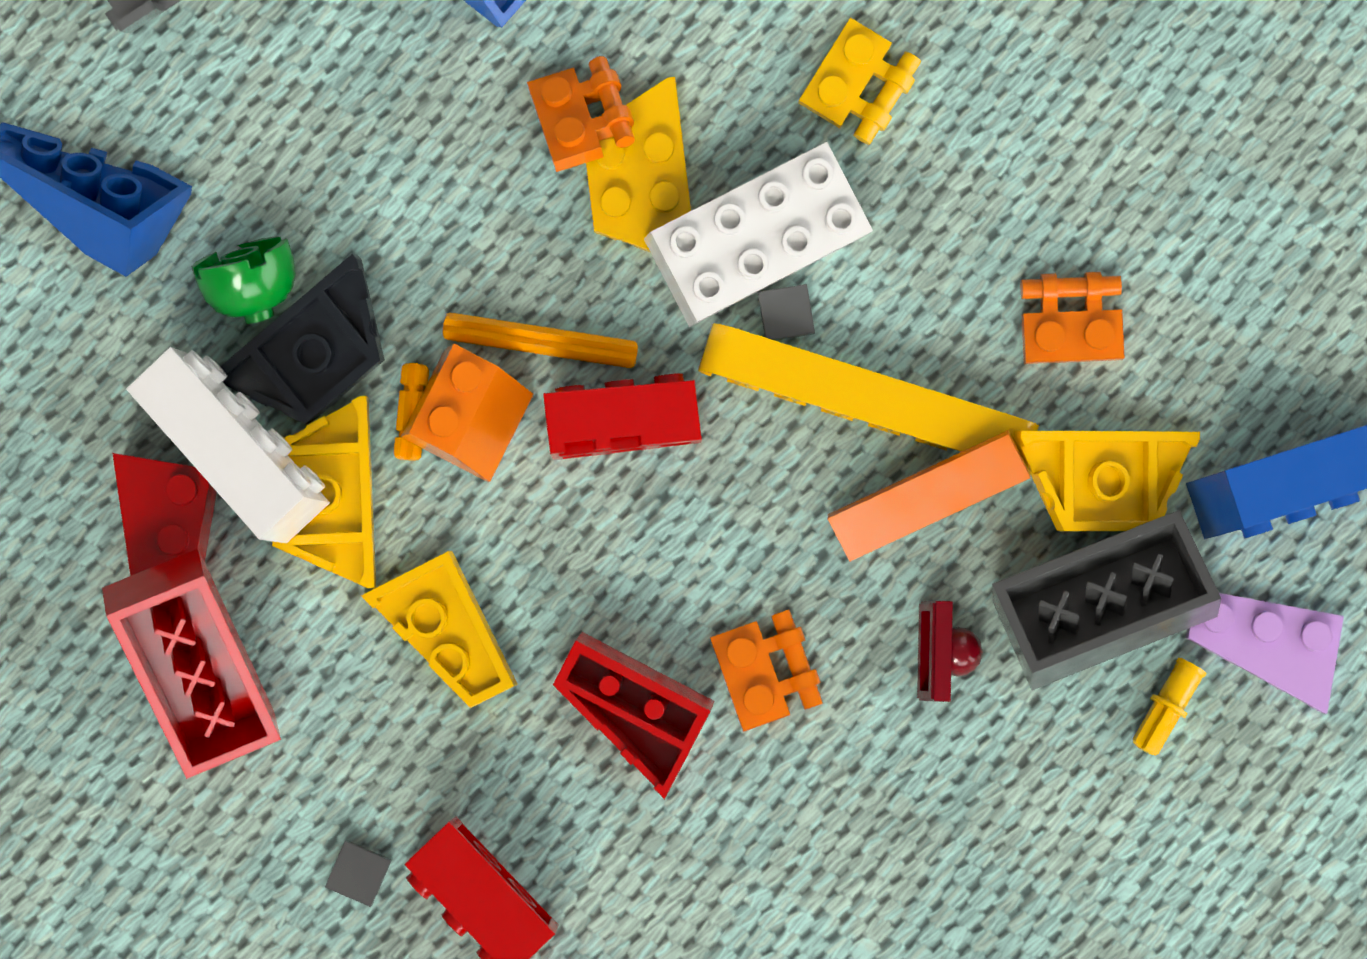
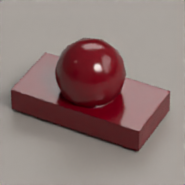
[917,601,983,702]

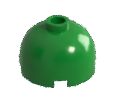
[191,236,296,324]

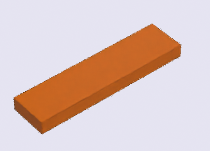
[827,430,1030,562]

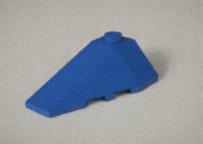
[0,122,192,277]

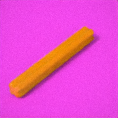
[442,312,638,368]

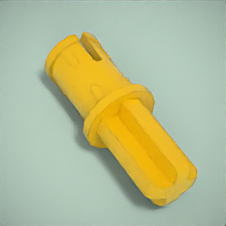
[1133,657,1207,755]

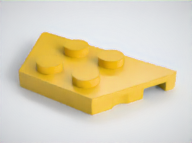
[586,77,691,253]
[272,396,376,588]
[1014,431,1200,531]

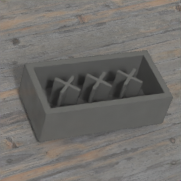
[992,510,1221,691]

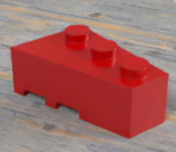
[543,373,702,460]
[112,453,217,576]
[553,632,715,800]

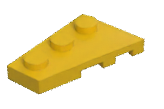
[361,551,518,708]

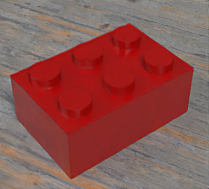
[404,816,559,959]

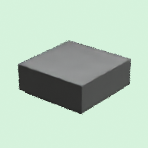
[758,284,815,341]
[325,840,392,907]

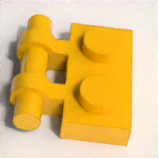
[798,17,921,145]

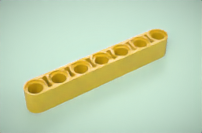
[698,323,1040,458]

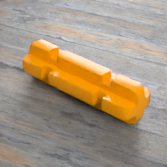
[394,363,429,461]

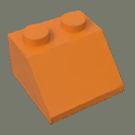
[400,344,534,482]

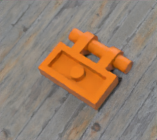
[527,56,635,172]
[1020,272,1125,364]
[710,609,823,732]

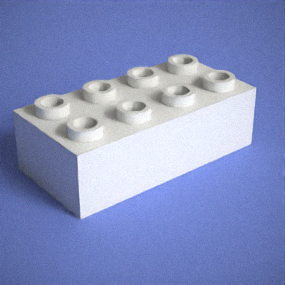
[644,142,873,327]
[126,347,330,544]

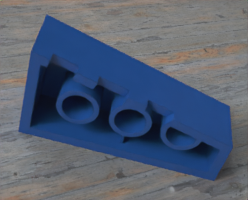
[1186,425,1367,539]

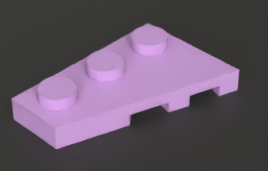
[1186,593,1344,714]

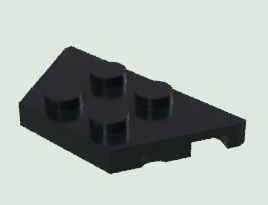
[220,254,385,424]

